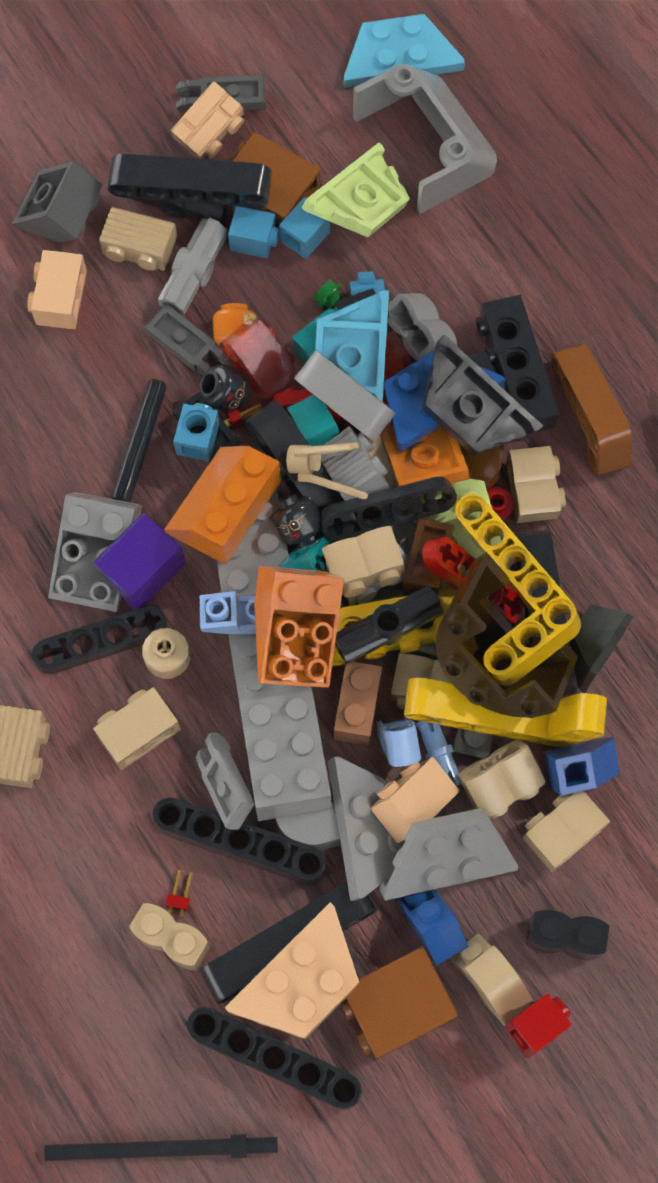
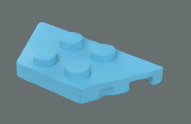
[344,14,465,88]
[315,290,389,401]

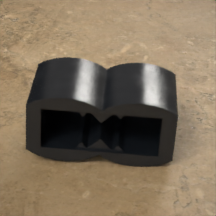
[526,910,610,960]

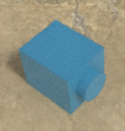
[279,197,330,259]
[228,206,280,259]

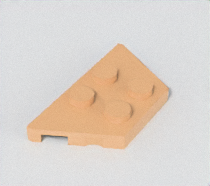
[225,903,359,1039]

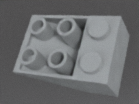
[48,492,142,612]

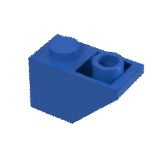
[543,737,620,796]
[394,889,469,966]

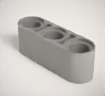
[294,350,396,441]

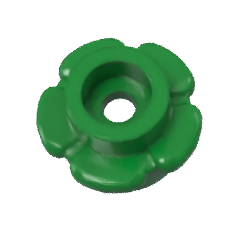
[313,279,343,309]

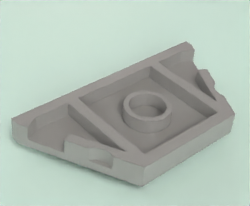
[327,757,405,901]
[380,808,518,900]

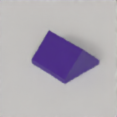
[93,514,186,610]

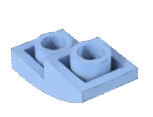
[200,591,256,634]

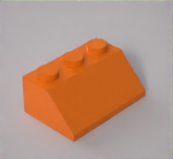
[164,446,281,565]

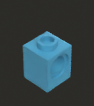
[173,403,219,462]

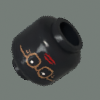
[199,365,251,413]
[272,493,322,548]

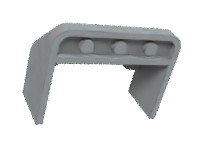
[353,64,497,214]

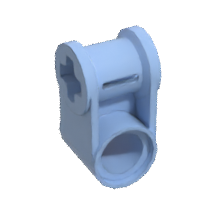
[375,717,421,767]

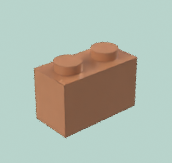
[334,662,382,746]

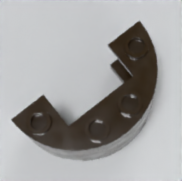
[436,552,578,718]

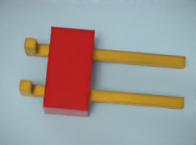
[224,404,262,430]
[166,870,193,917]

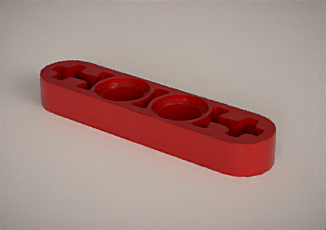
[422,537,525,624]

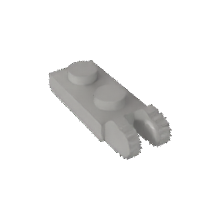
[196,732,255,830]

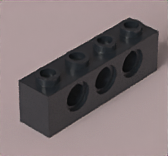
[476,294,559,433]

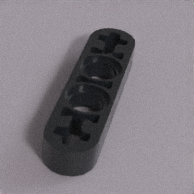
[320,476,457,540]
[32,606,168,674]

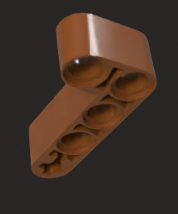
[551,343,632,477]

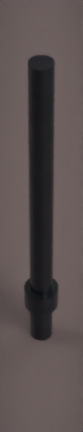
[44,1134,278,1161]

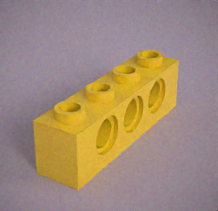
[332,588,456,666]

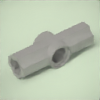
[158,218,228,315]

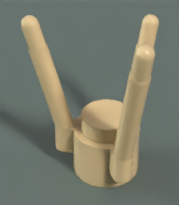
[286,443,368,499]

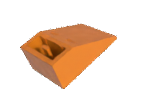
[254,565,344,688]

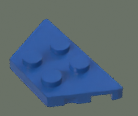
[383,351,505,453]

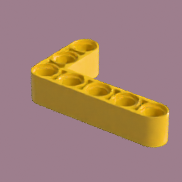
[455,494,581,686]
[404,678,607,747]

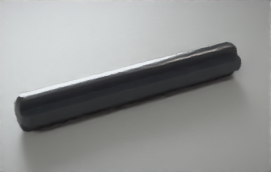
[111,379,166,502]

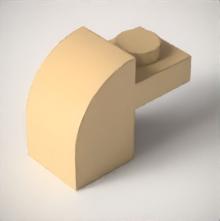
[450,933,534,1026]

